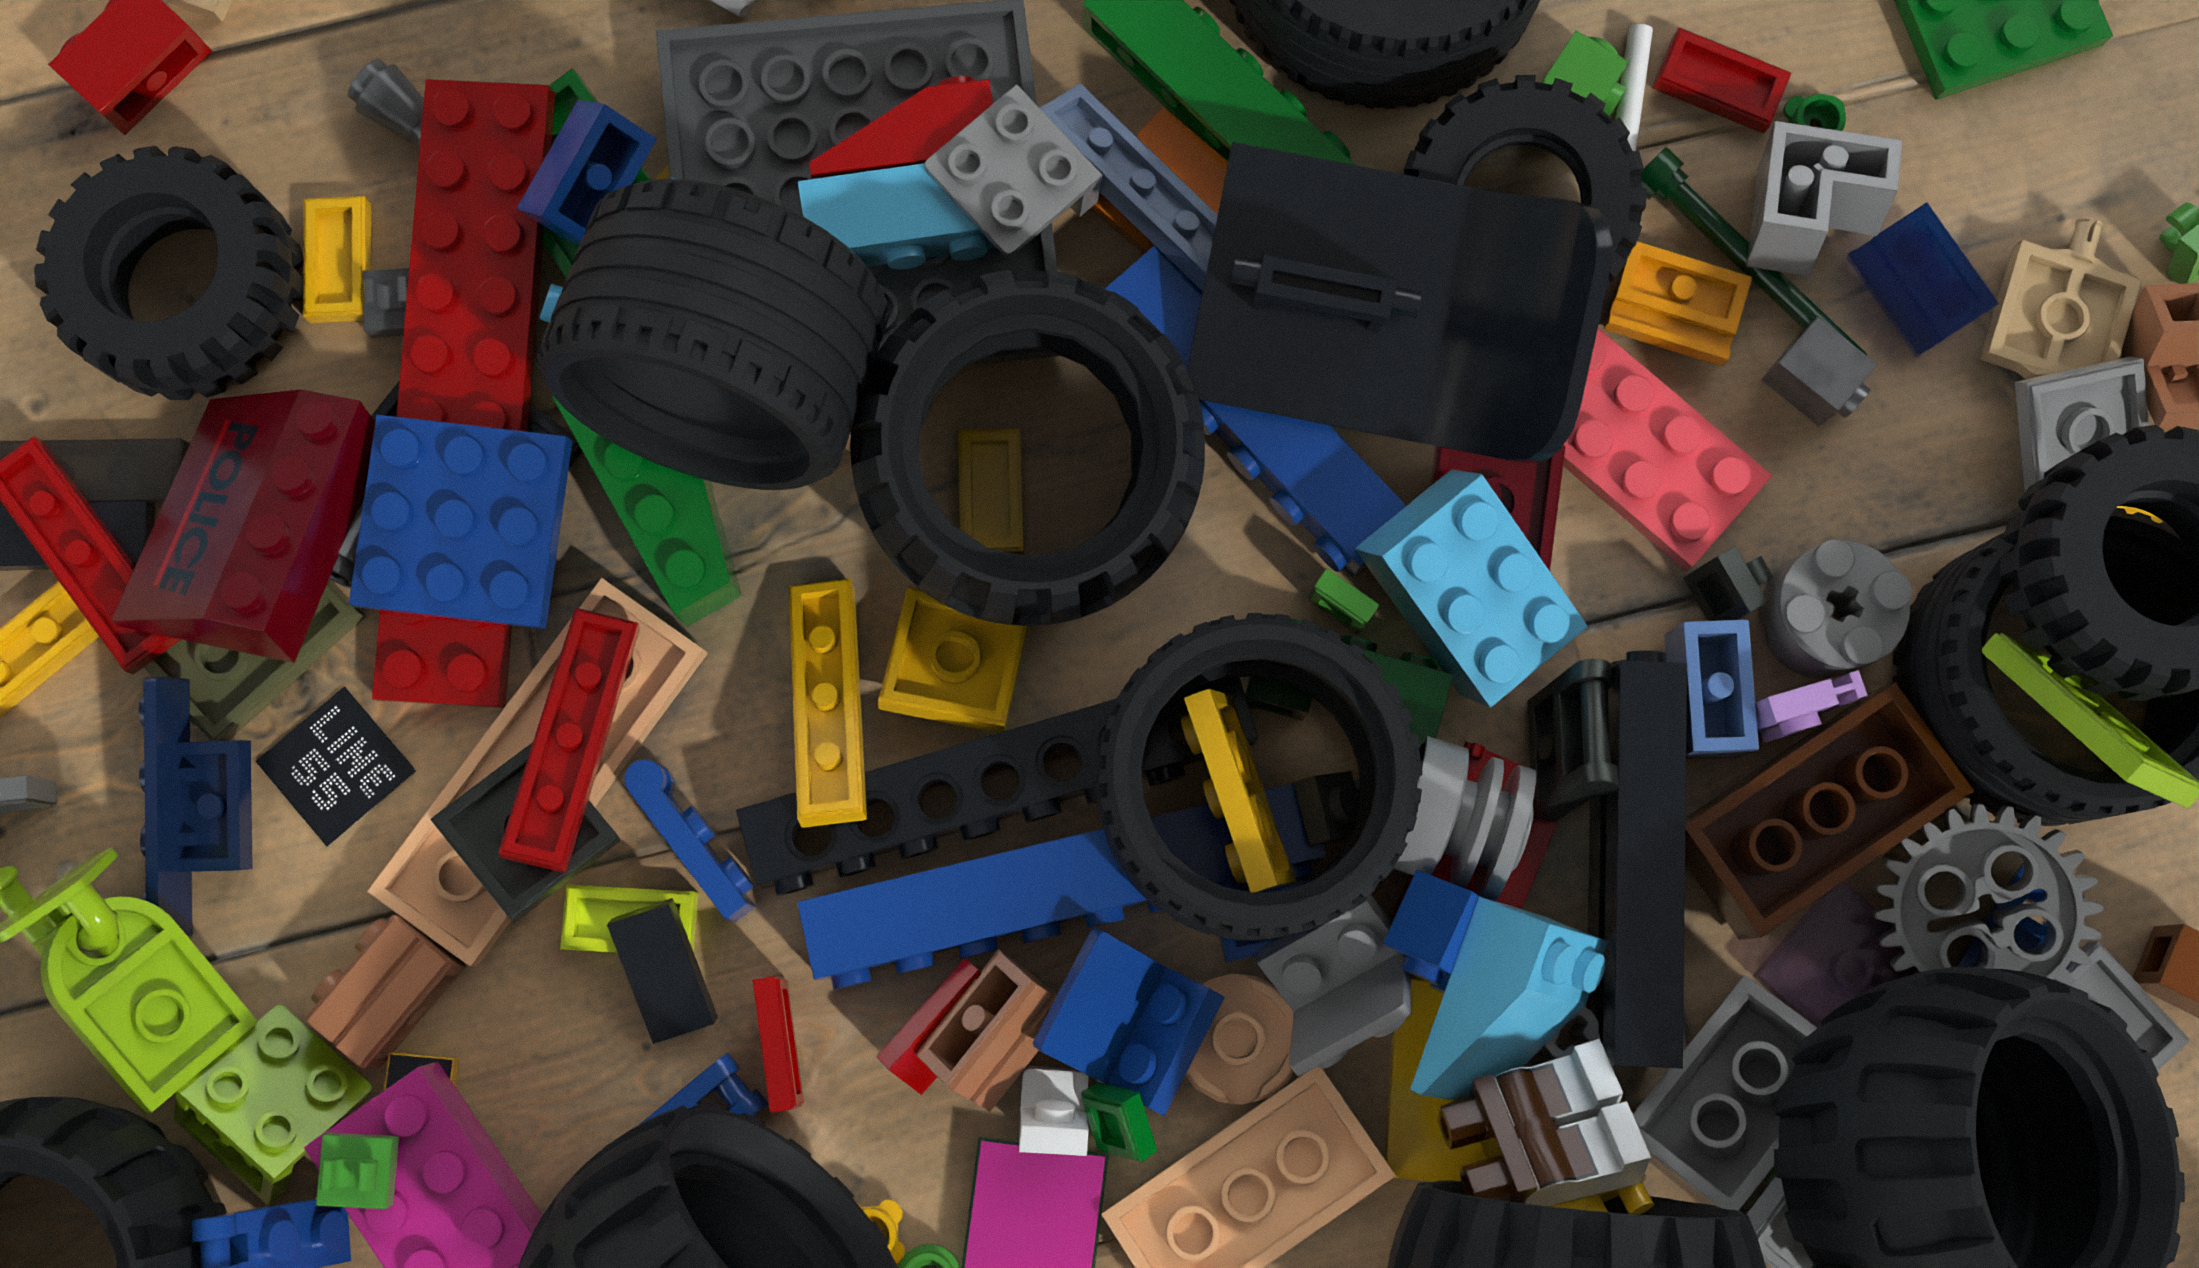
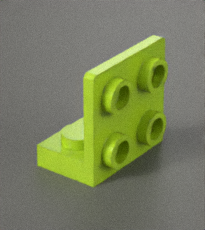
[174,1005,372,1206]

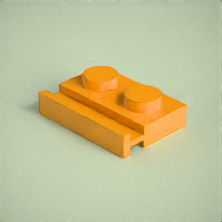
[1603,241,1752,367]

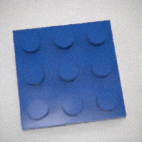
[348,415,572,629]

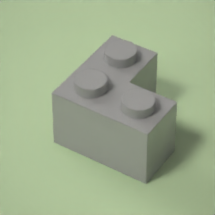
[1746,121,1902,276]

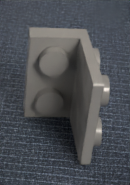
[925,84,1102,257]
[1257,894,1411,1076]

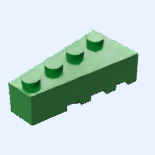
[552,396,742,627]

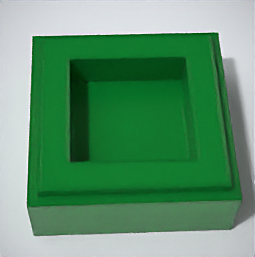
[1081,1082,1158,1162]

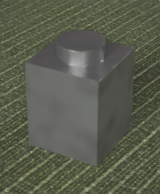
[1761,317,1877,427]

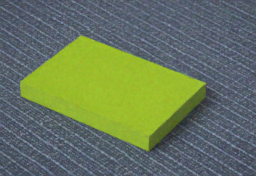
[1982,633,2199,809]

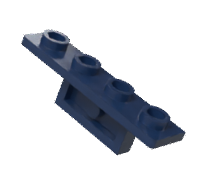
[138,677,253,936]

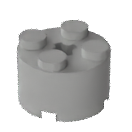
[1759,540,1912,678]

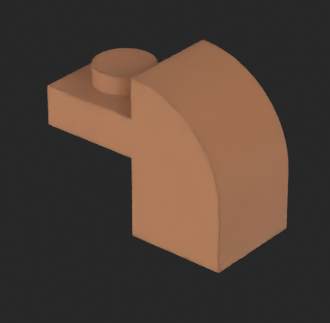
[2122,283,2199,430]

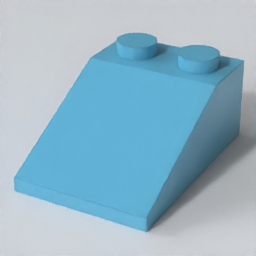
[1410,896,1608,1100]

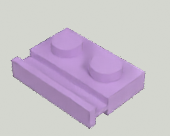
[1755,670,1868,743]

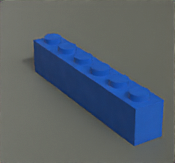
[1105,245,1406,578]

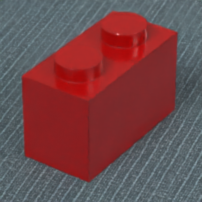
[48,0,212,135]

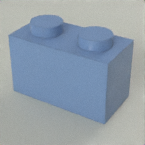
[1664,620,1759,759]

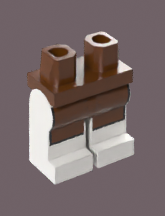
[1438,1039,1651,1206]

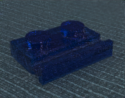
[1846,202,1999,358]

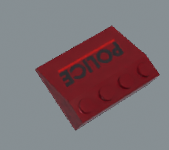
[111,389,375,663]

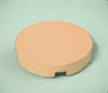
[1185,973,1294,1105]

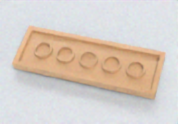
[367,578,708,967]

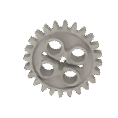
[1872,803,2104,987]

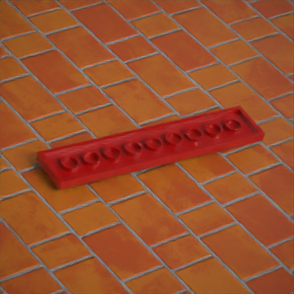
[372,79,555,708]

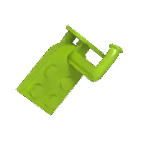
[0,847,258,1113]

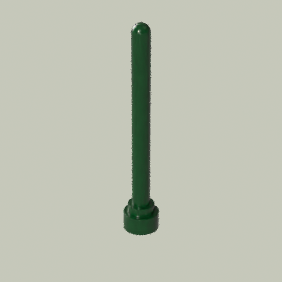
[1641,146,1867,356]

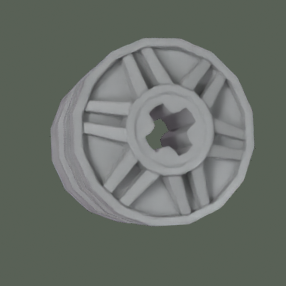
[1393,736,1536,901]

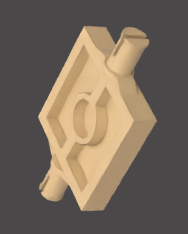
[1979,217,2142,379]

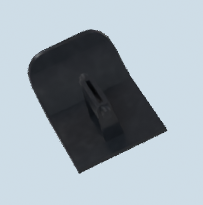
[1187,142,1613,463]

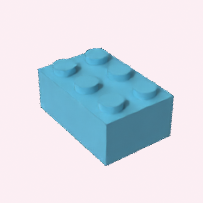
[1355,469,1588,708]

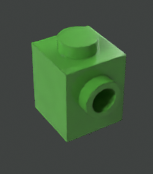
[1542,30,1629,117]

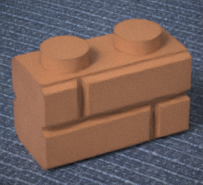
[305,915,466,1069]
[916,949,1057,1112]

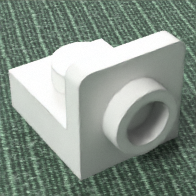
[1019,1066,1089,1156]

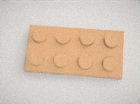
[1101,1067,1396,1268]

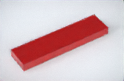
[0,436,181,675]
[498,607,640,873]

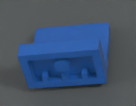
[1033,928,1225,1116]

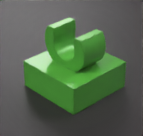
[2159,202,2199,284]
[316,1132,399,1209]

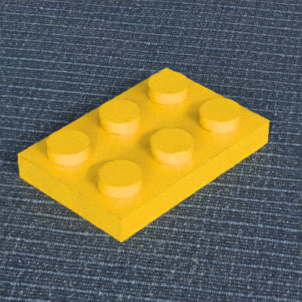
[1181,689,1297,893]

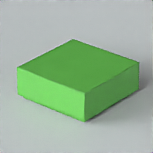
[1309,568,1380,633]

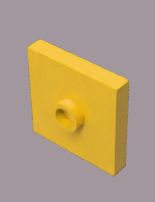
[878,587,1029,733]

